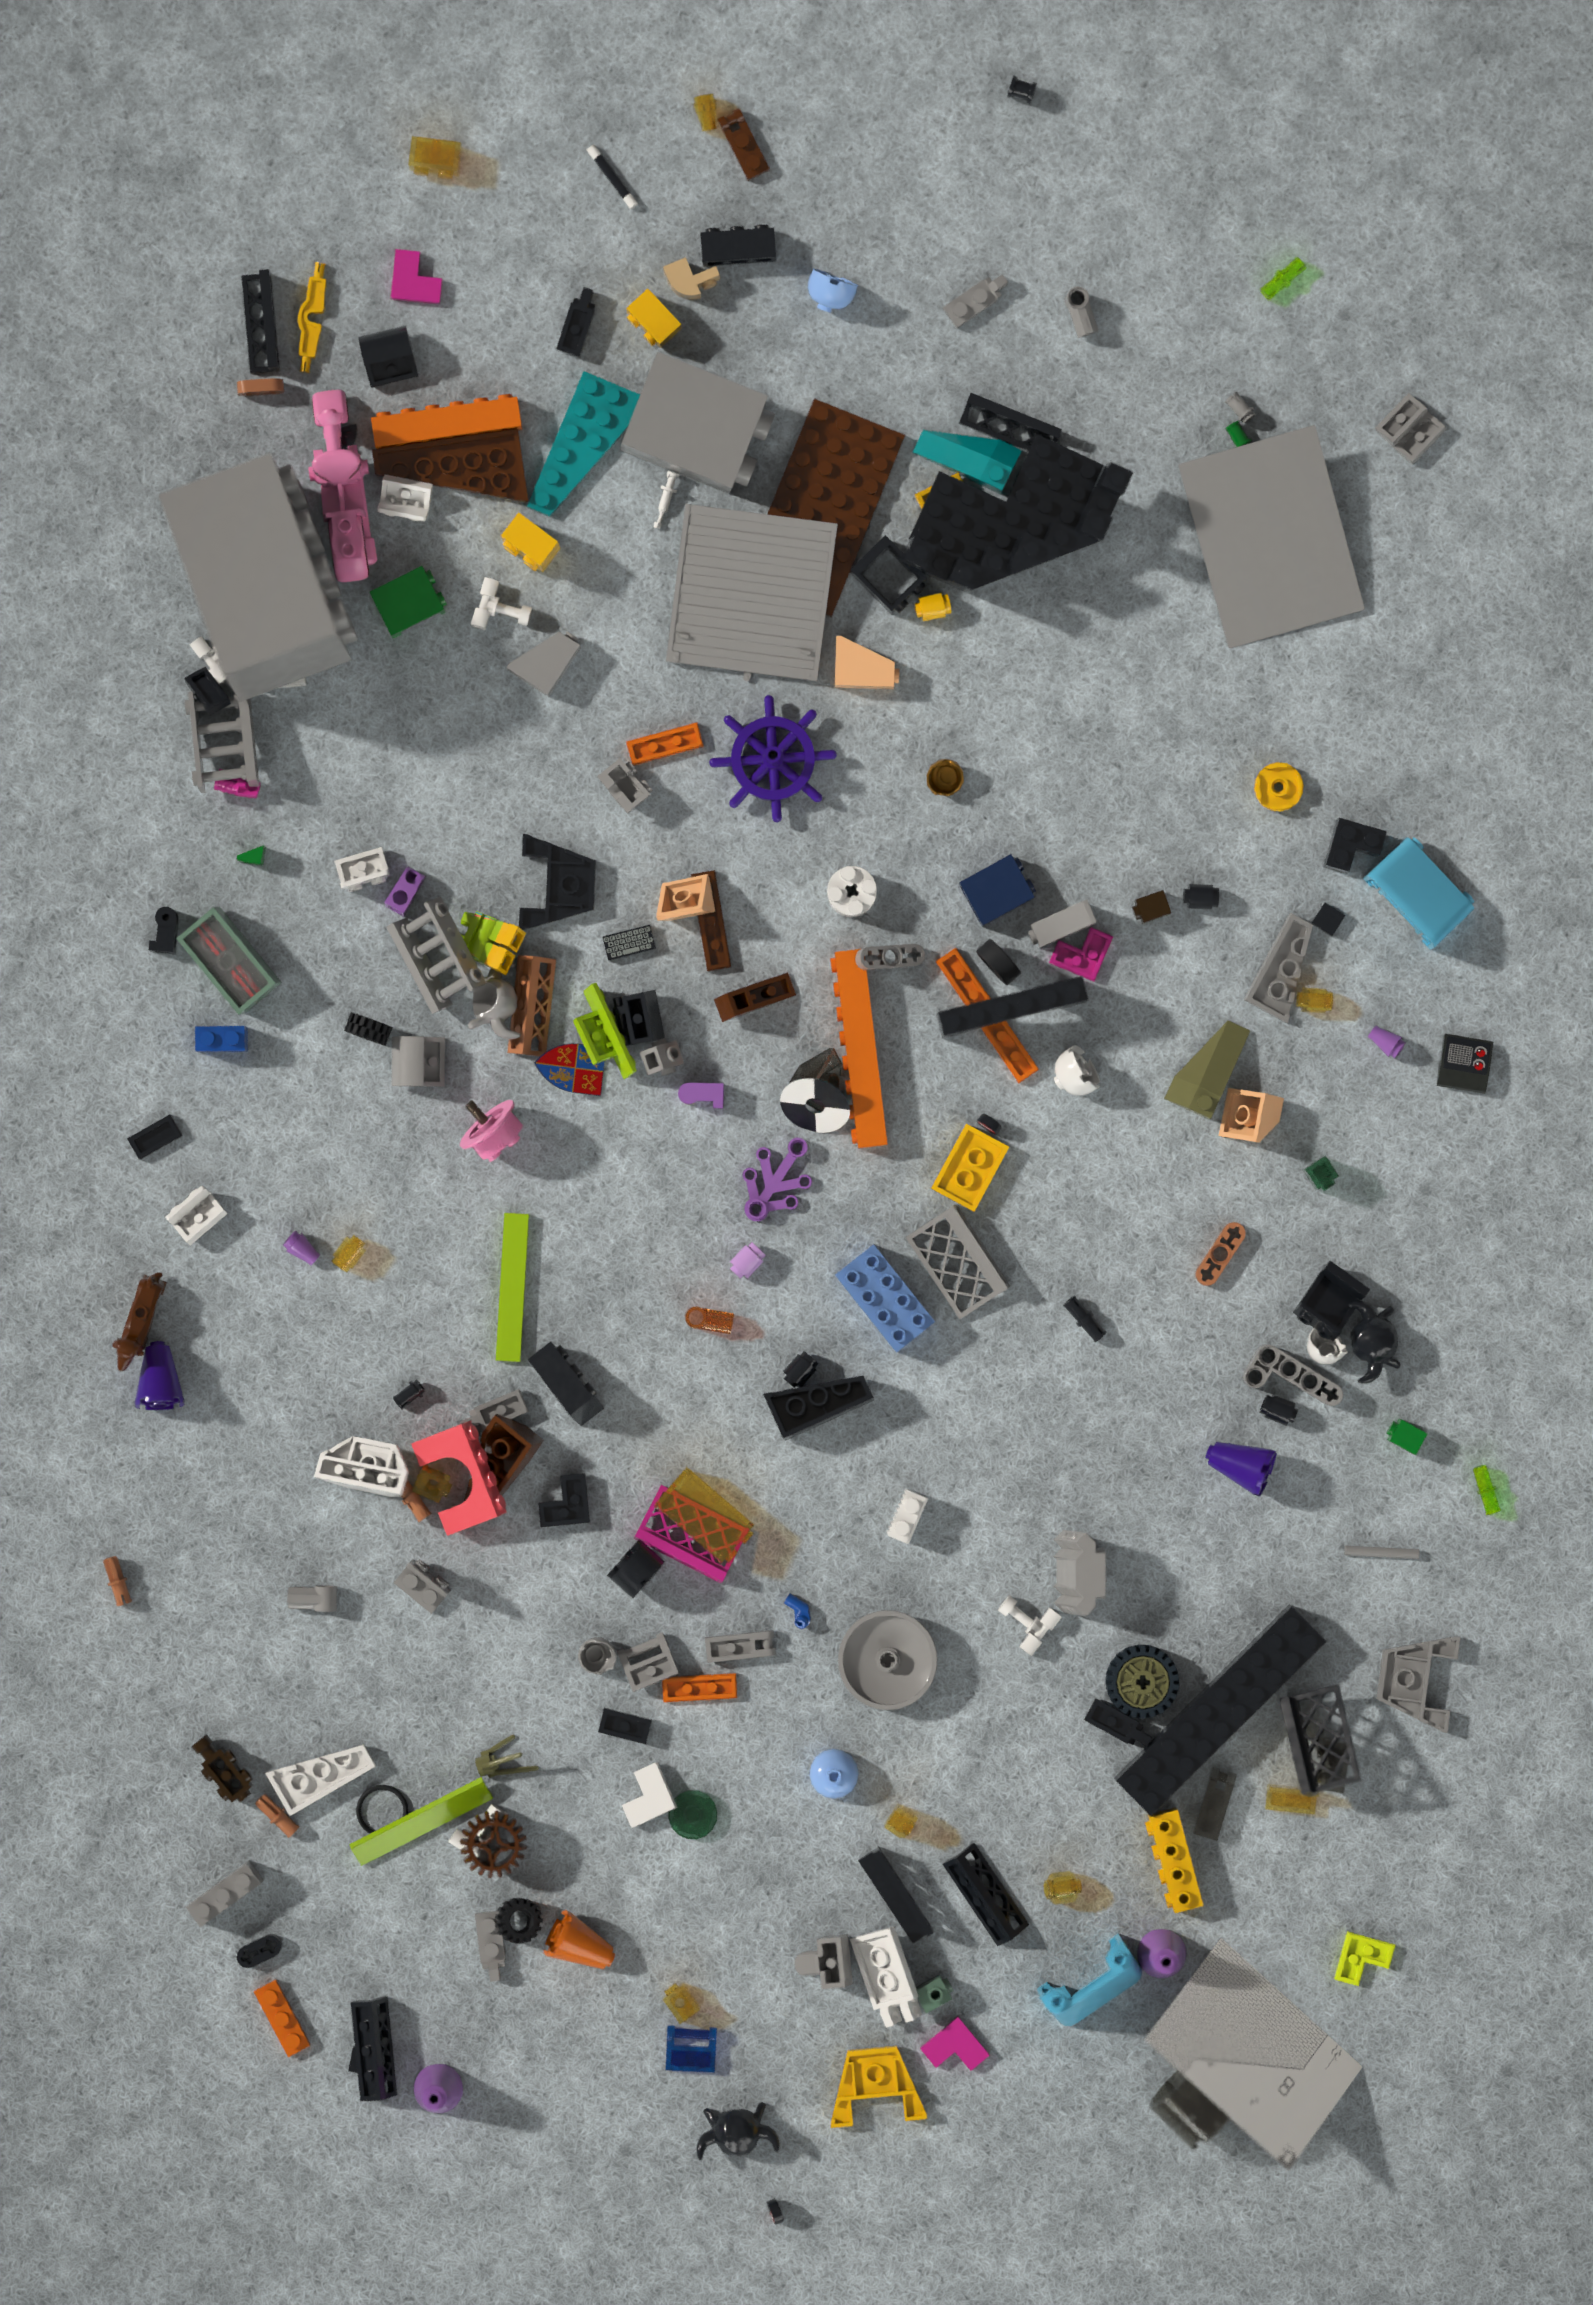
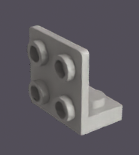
[394,1559,451,1614]

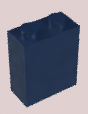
[959,854,1036,927]

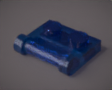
[665,2025,717,2073]

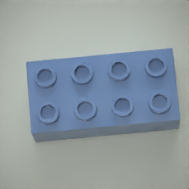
[835,1244,935,1353]

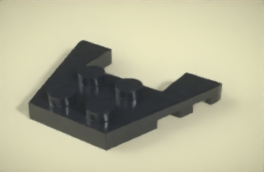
[519,834,596,930]

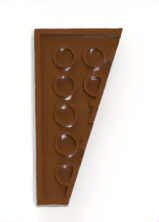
[372,429,529,503]

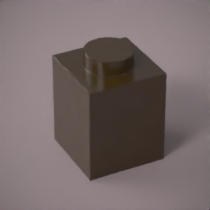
[1132,890,1171,924]

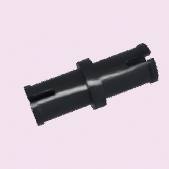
[1063,1295,1107,1343]

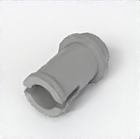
[1225,392,1256,424]

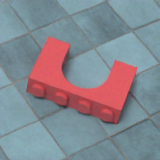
[411,1420,507,1536]

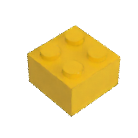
[501,512,560,572]

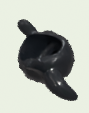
[1348,1300,1401,1384]
[696,2102,780,2160]

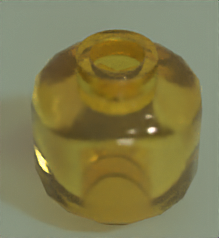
[1044,1871,1082,1905]

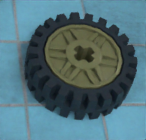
[1106,1644,1179,1719]

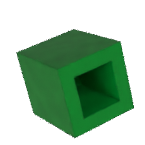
[1386,1419,1427,1455]

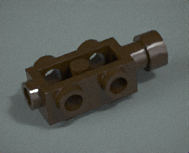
[191,1734,253,1803]

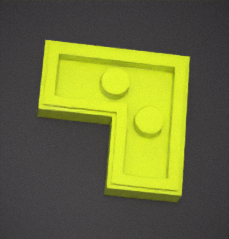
[1334,1931,1395,1986]

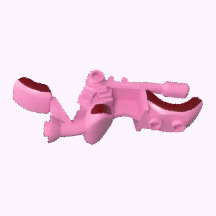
[308,390,377,582]

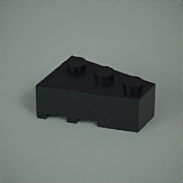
[527,1342,604,1426]

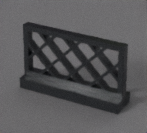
[1279,1684,1362,1797]

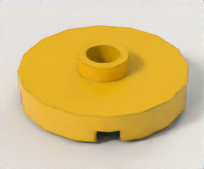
[1254,762,1304,812]

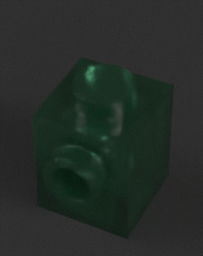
[1302,1155,1339,1191]

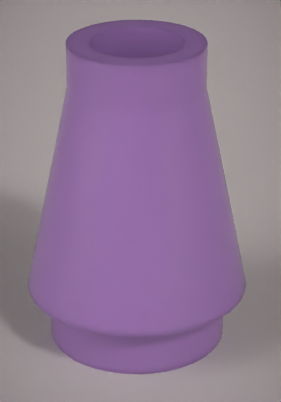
[1368,1025,1406,1059]
[283,1230,320,1266]

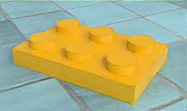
[931,1124,1009,1212]

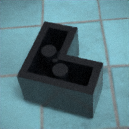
[1323,818,1387,874]

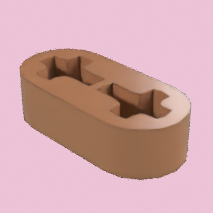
[237,378,284,396]

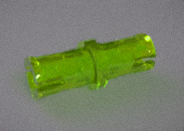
[1259,257,1307,301]

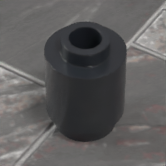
[1183,884,1219,909]
[783,1351,819,1388]
[1259,1394,1298,1426]

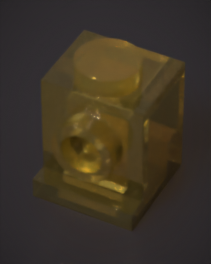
[412,1464,452,1503]
[884,1804,918,1839]
[663,1983,700,2024]

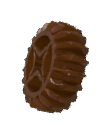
[460,1810,527,1878]

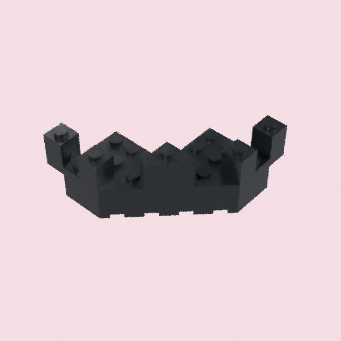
[901,434,1134,592]

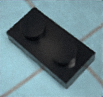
[598,1707,652,1744]

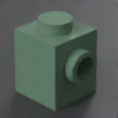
[916,1974,954,2014]

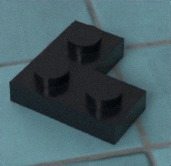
[538,1473,590,1527]

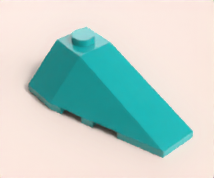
[912,430,1022,495]

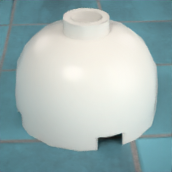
[1054,1045,1100,1096]

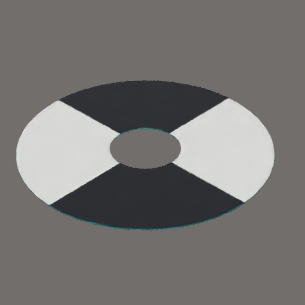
[780,1078,850,1133]

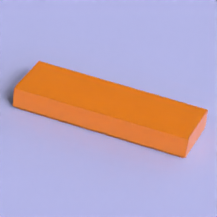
[626,722,704,766]
[662,1673,737,1702]

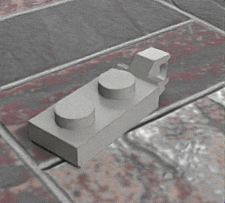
[943,274,1008,329]
[459,1389,529,1431]
[475,1910,506,1982]

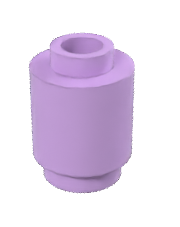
[730,1242,766,1279]

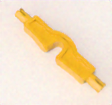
[298,262,327,373]

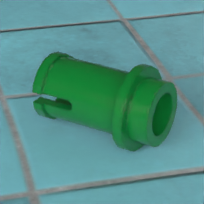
[1225,421,1253,448]

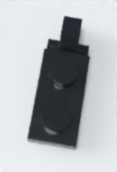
[556,287,596,358]
[1084,1698,1152,1746]

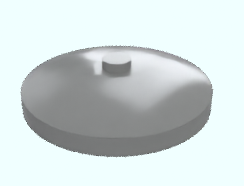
[838,1610,937,1710]

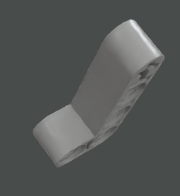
[1243,1345,1343,1406]

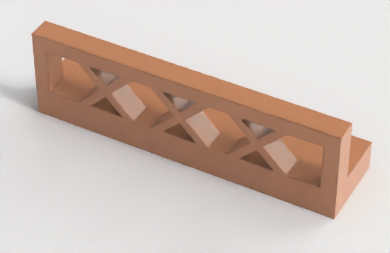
[507,955,556,1057]

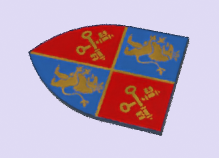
[534,1043,605,1096]

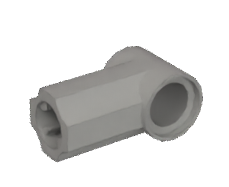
[1065,286,1099,338]
[287,1585,337,1612]

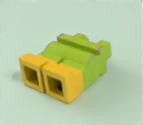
[461,911,526,975]

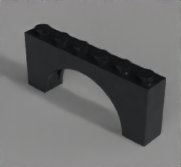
[936,976,1089,1039]

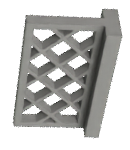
[906,1204,1010,1319]

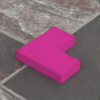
[391,249,442,304]
[1049,927,1113,982]
[920,2016,990,2071]

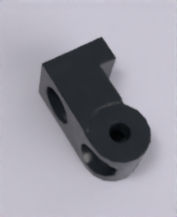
[148,907,179,954]

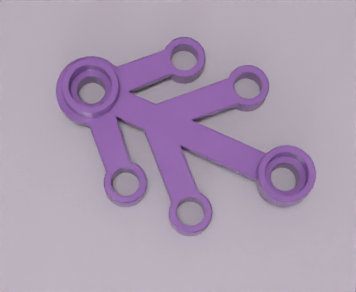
[742,1138,812,1221]

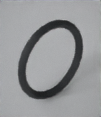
[356,1785,408,1834]

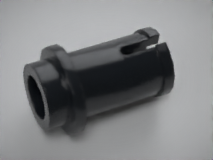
[393,1380,425,1410]

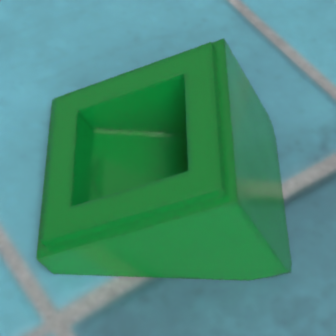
[236,846,266,866]

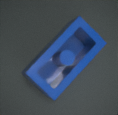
[195,1026,248,1052]

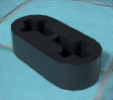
[237,1934,282,1968]

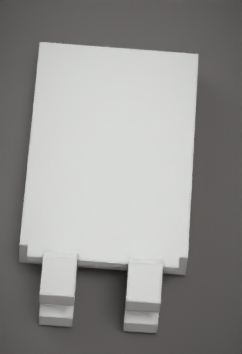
[850,1926,922,2028]

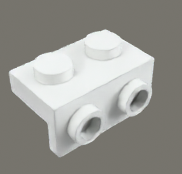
[377,475,433,521]
[335,847,391,892]
[165,1186,228,1245]

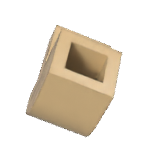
[663,257,720,300]

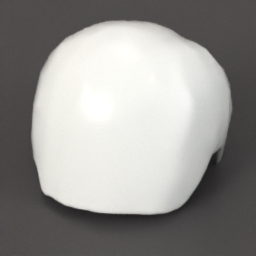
[1307,1328,1348,1364]

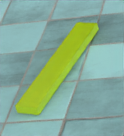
[495,1213,529,1362]
[349,1777,493,1866]

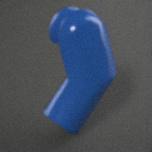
[784,1593,811,1629]

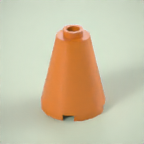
[543,1910,615,1969]

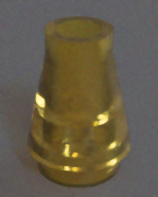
[693,94,717,131]

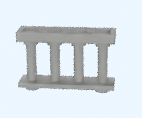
[185,691,260,793]
[387,897,487,1014]

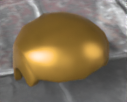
[926,759,964,796]

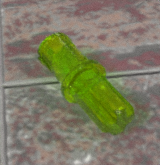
[1473,1465,1501,1515]

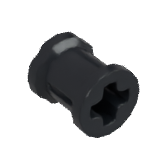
[1007,76,1037,104]

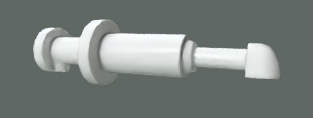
[654,471,680,529]

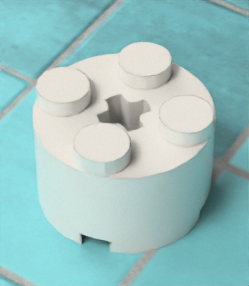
[827,866,877,917]

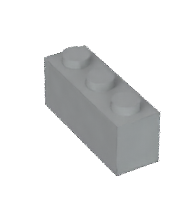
[186,1860,264,1927]

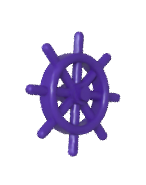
[709,695,837,823]

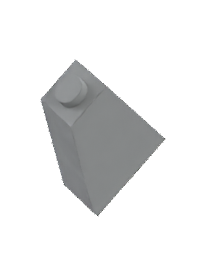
[506,632,581,697]
[1028,899,1096,948]

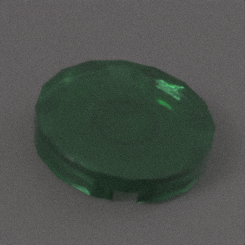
[668,1790,717,1839]

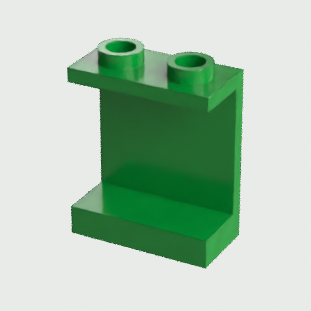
[369,566,447,639]

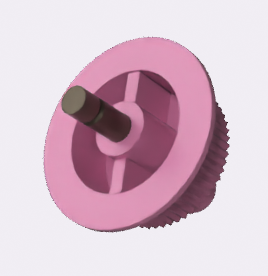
[460,1100,522,1162]

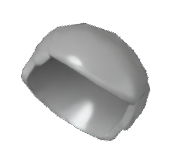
[578,1637,617,1675]

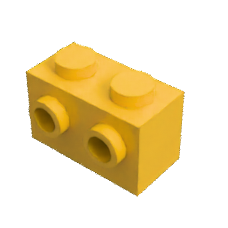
[626,288,682,349]

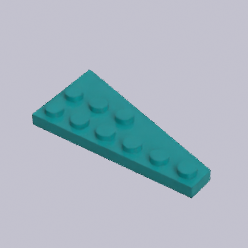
[527,371,640,517]

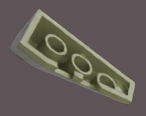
[1164,1020,1250,1120]

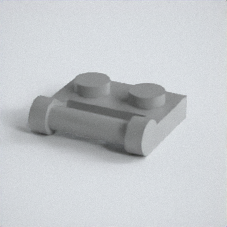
[617,1632,679,1692]

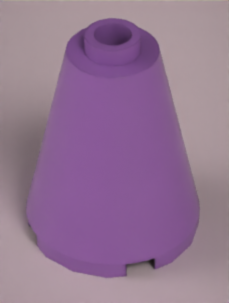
[1137,1929,1187,1979]
[414,2064,463,2114]

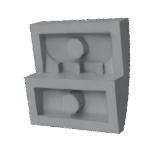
[1375,393,1446,465]

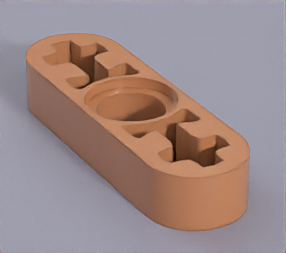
[1195,1222,1245,1286]

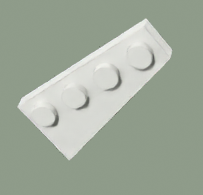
[265,1744,376,1816]

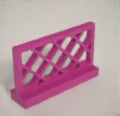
[634,1485,749,1583]

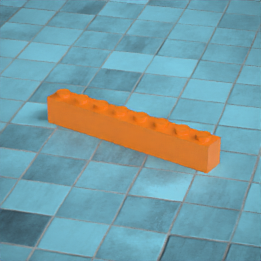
[830,949,888,1149]

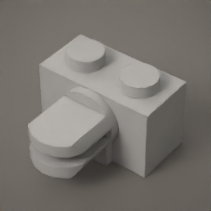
[794,1934,853,1989]

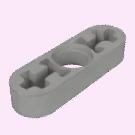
[855,944,925,970]

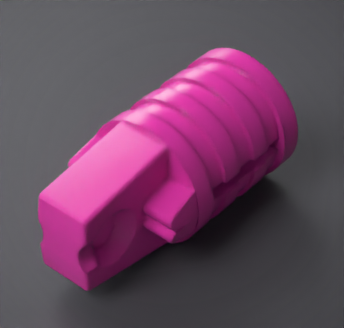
[214,769,261,798]

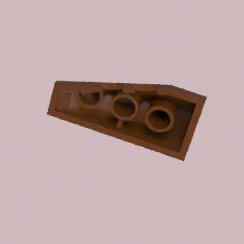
[464,1414,544,1502]

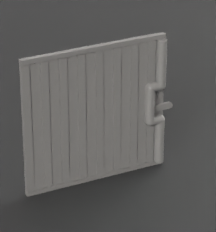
[666,504,837,682]

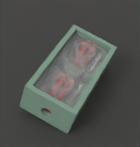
[176,907,282,1015]

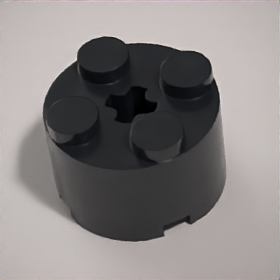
[607,1539,665,1598]

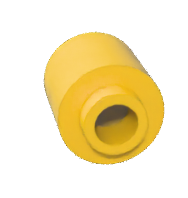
[914,593,952,622]

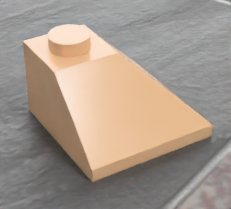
[1219,1088,1284,1143]

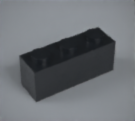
[700,224,776,266]

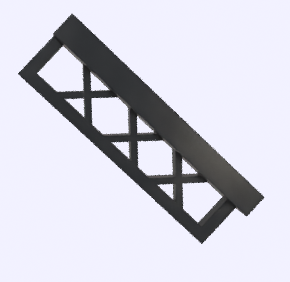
[241,269,280,374]
[959,393,1062,451]
[942,1843,1029,1946]
[858,1846,934,1943]
[351,1996,397,2101]

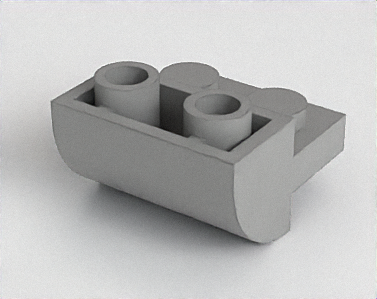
[391,1036,445,1087]

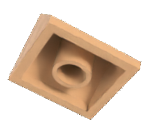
[656,874,715,921]

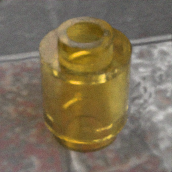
[1296,987,1333,1013]
[331,1235,366,1272]

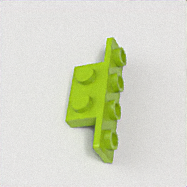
[573,983,637,1079]

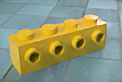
[1145,1807,1203,1913]

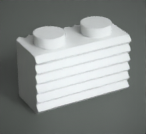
[887,1489,928,1544]

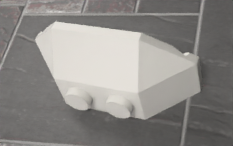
[314,1436,409,1497]

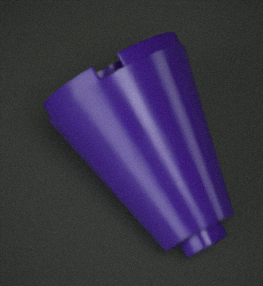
[135,1341,185,1410]
[1205,1442,1277,1497]

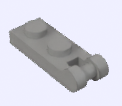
[705,1630,776,1663]

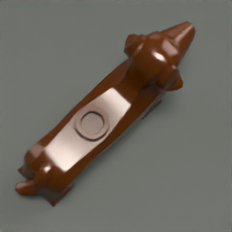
[112,1272,167,1371]

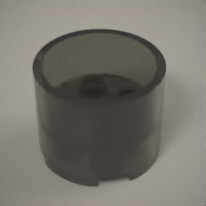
[1149,2070,1231,2150]

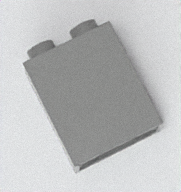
[620,351,776,494]

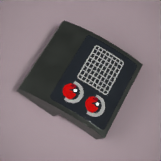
[1436,1034,1494,1094]

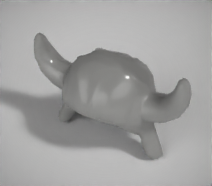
[468,962,521,1039]

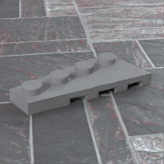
[1244,913,1313,1023]

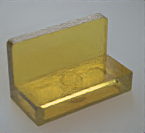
[1265,1784,1319,1815]

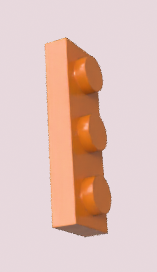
[254,1979,311,2057]

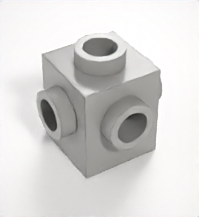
[640,1039,684,1076]

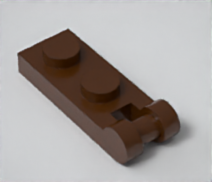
[717,108,770,181]

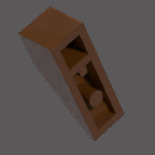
[714,972,796,1022]

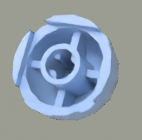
[808,268,858,313]
[809,1749,859,1799]

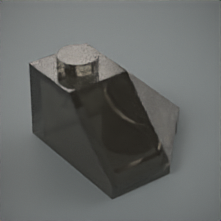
[790,1048,844,1112]

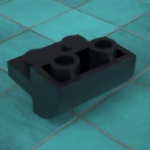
[358,325,419,388]

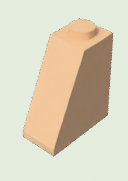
[835,636,899,689]

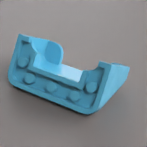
[1363,837,1475,950]
[1037,1933,1142,2026]

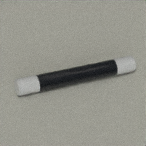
[587,144,638,209]

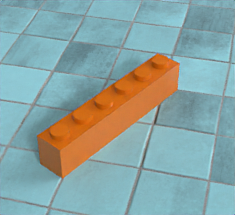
[371,394,523,449]

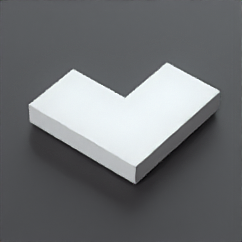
[622,1762,677,1828]

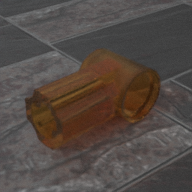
[684,1306,734,1334]

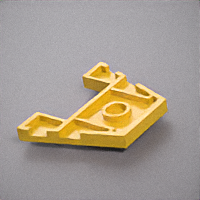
[831,2045,927,2128]

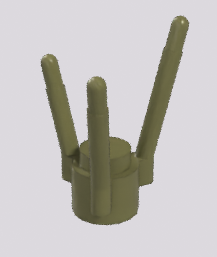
[475,1735,539,1778]

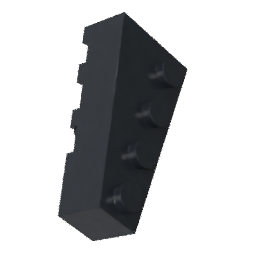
[763,1375,875,1441]

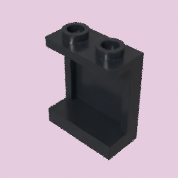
[1293,1261,1370,1341]

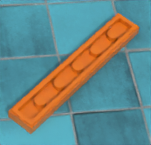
[936,948,1039,1083]

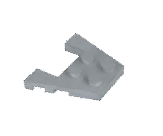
[1376,1636,1461,1733]

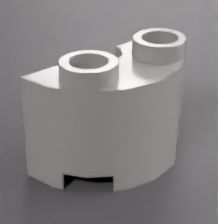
[597,758,653,814]

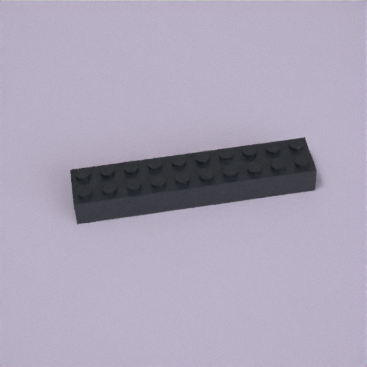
[1114,1605,1327,1816]

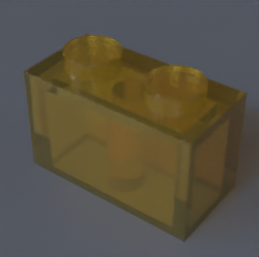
[408,136,462,179]

